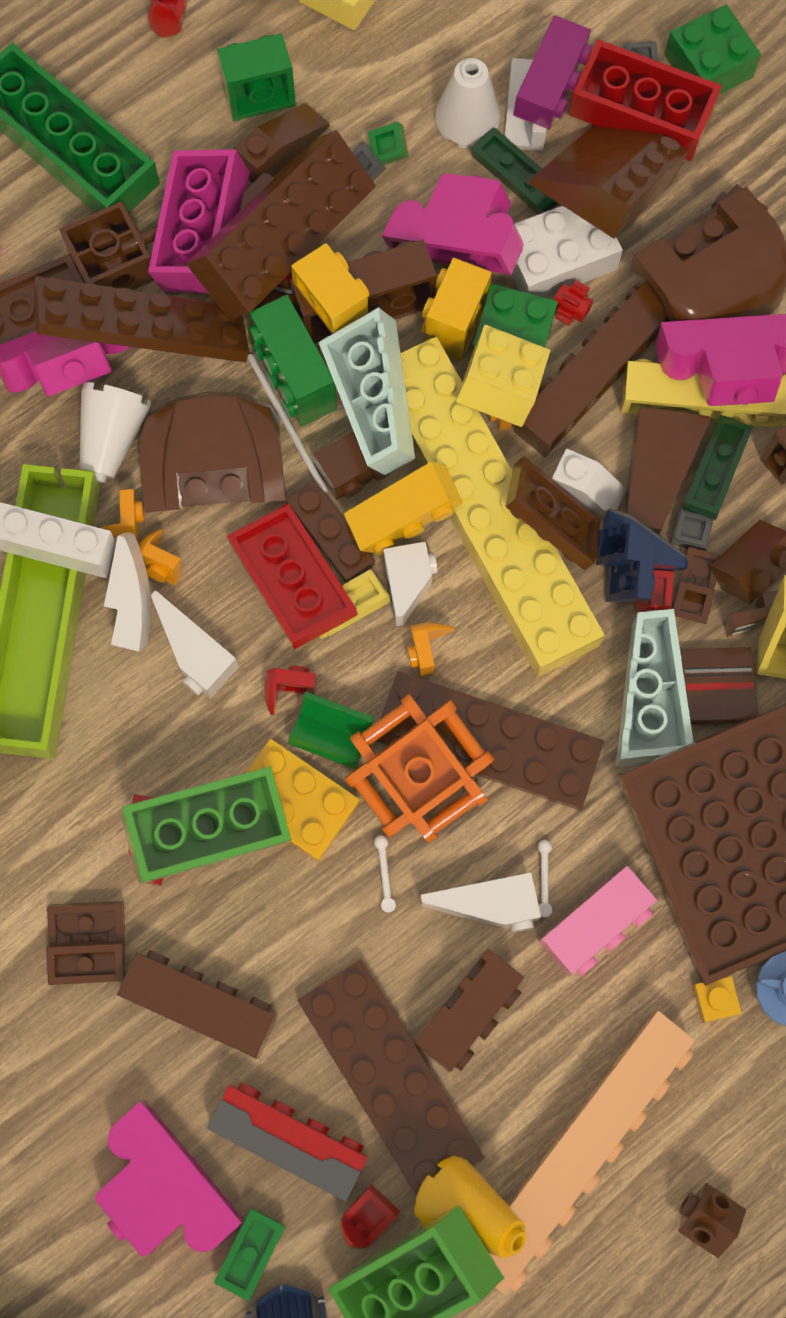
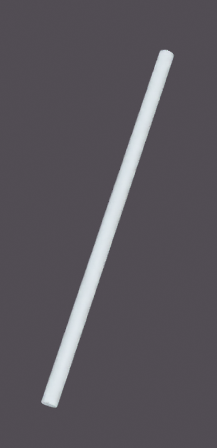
[248,354,328,494]

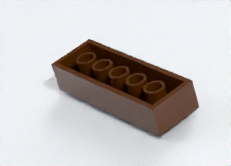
[186,130,376,319]

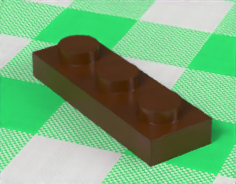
[285,480,375,583]

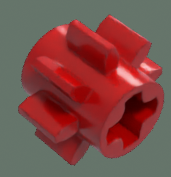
[553,280,594,326]

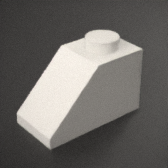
[552,448,627,517]
[383,542,438,627]

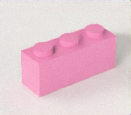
[539,866,657,977]

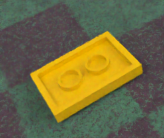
[246,739,360,862]

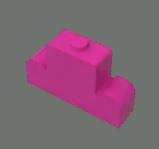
[382,173,524,275]
[656,314,786,406]
[0,331,130,396]
[95,1101,244,1256]

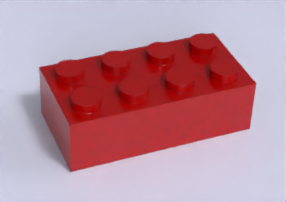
[569,39,722,162]

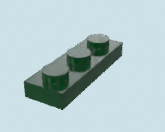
[471,127,559,215]
[683,415,753,520]

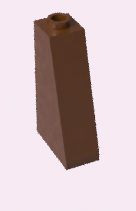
[624,406,710,534]

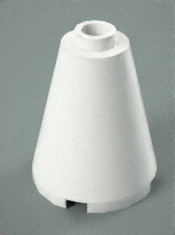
[435,58,501,148]
[79,382,151,484]

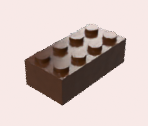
[290,239,437,344]

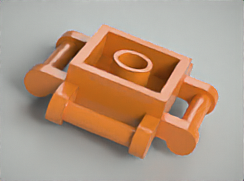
[344,694,495,843]

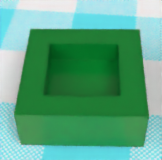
[368,121,409,165]

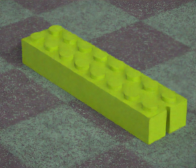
[0,464,101,759]

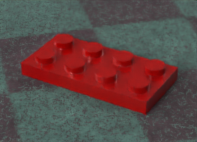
[227,503,358,650]

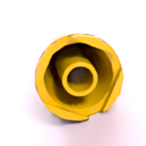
[414,1156,526,1259]

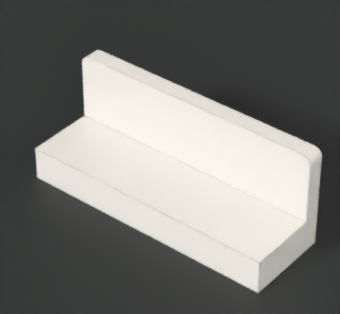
[505,58,546,151]

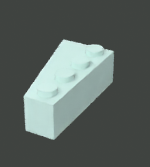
[319,308,415,475]
[615,609,693,767]

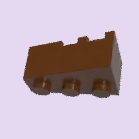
[414,948,525,1073]

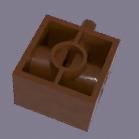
[59,201,158,290]

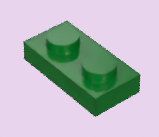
[214,1208,286,1302]

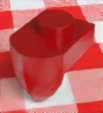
[148,0,188,38]
[634,570,674,612]
[264,665,317,715]
[340,1184,400,1249]

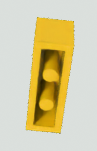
[344,461,463,555]

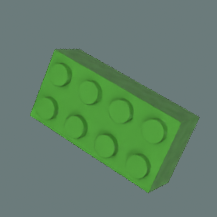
[120,766,291,885]
[328,1205,504,1318]

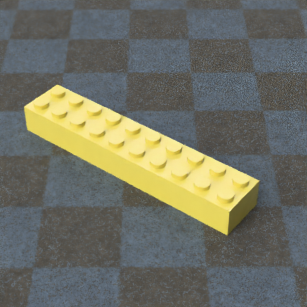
[400,336,605,678]

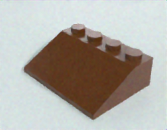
[529,126,688,239]

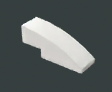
[104,532,151,652]

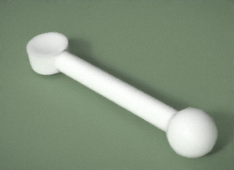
[374,835,396,913]
[538,840,552,918]

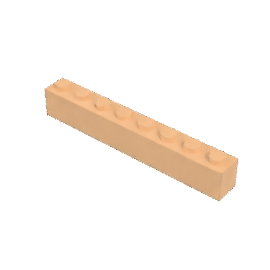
[490,1011,695,1295]

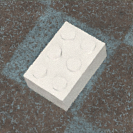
[511,206,623,298]

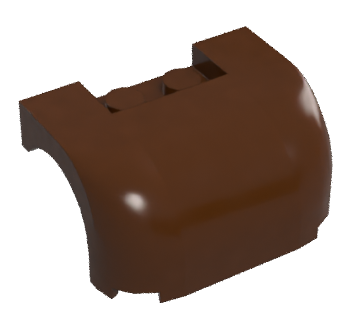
[631,187,786,322]

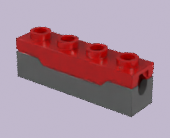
[207,1082,368,1202]

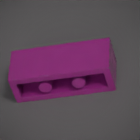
[513,15,593,130]

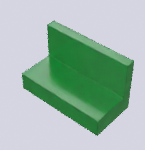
[288,692,374,769]

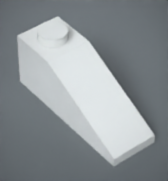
[151,590,239,699]
[420,873,541,933]

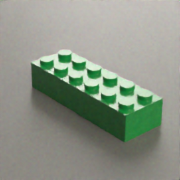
[0,42,160,214]

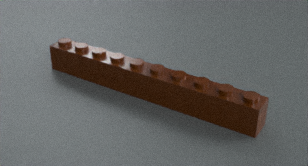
[514,184,768,458]

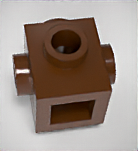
[678,1183,746,1258]

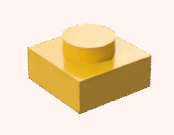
[693,976,742,1023]

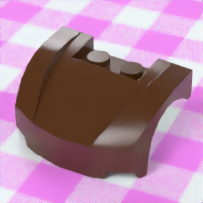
[140,391,286,512]

